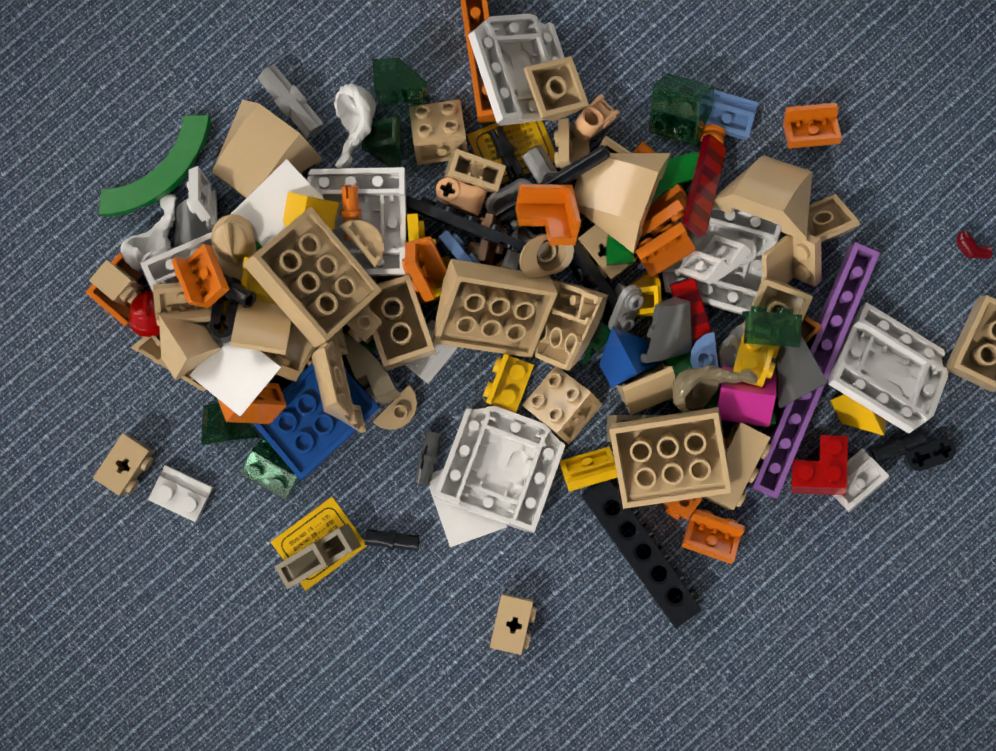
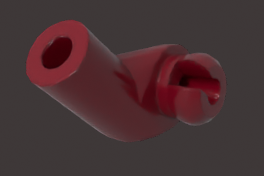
[956,231,992,259]

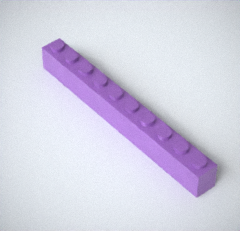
[747,242,880,498]

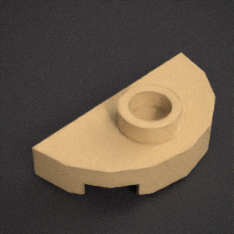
[339,220,384,268]
[373,385,417,430]

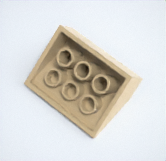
[243,206,382,348]
[432,259,558,358]
[609,407,732,509]

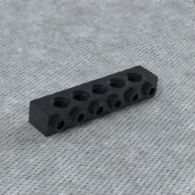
[581,479,702,629]

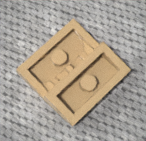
[230,300,292,355]

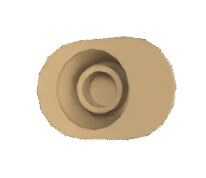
[211,214,256,280]
[519,233,574,278]

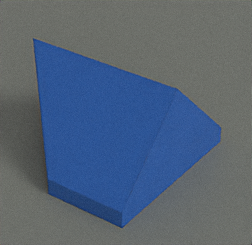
[599,326,658,388]

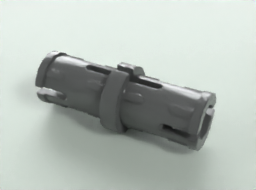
[413,431,442,486]

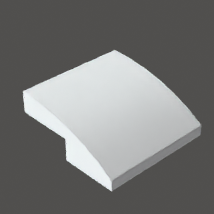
[677,235,751,284]

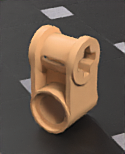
[572,94,620,141]
[436,177,488,217]

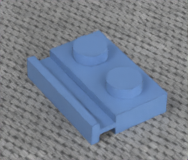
[697,88,759,141]
[439,230,481,264]

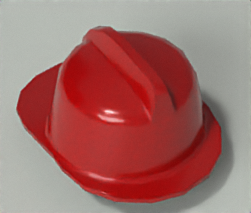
[129,290,160,337]

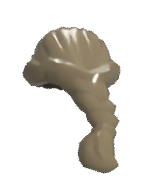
[672,365,758,412]

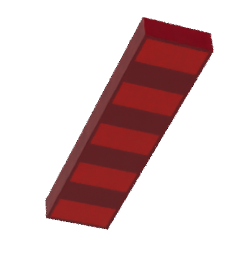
[682,134,727,237]
[669,277,718,355]

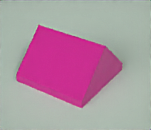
[717,366,776,428]

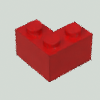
[791,435,848,496]

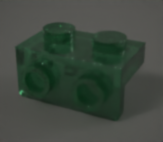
[742,306,802,348]
[240,440,298,500]

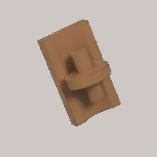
[467,214,507,266]

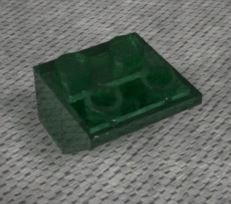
[372,58,430,107]
[649,73,715,146]

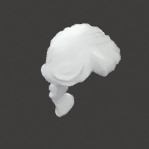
[334,83,376,169]
[120,194,178,272]

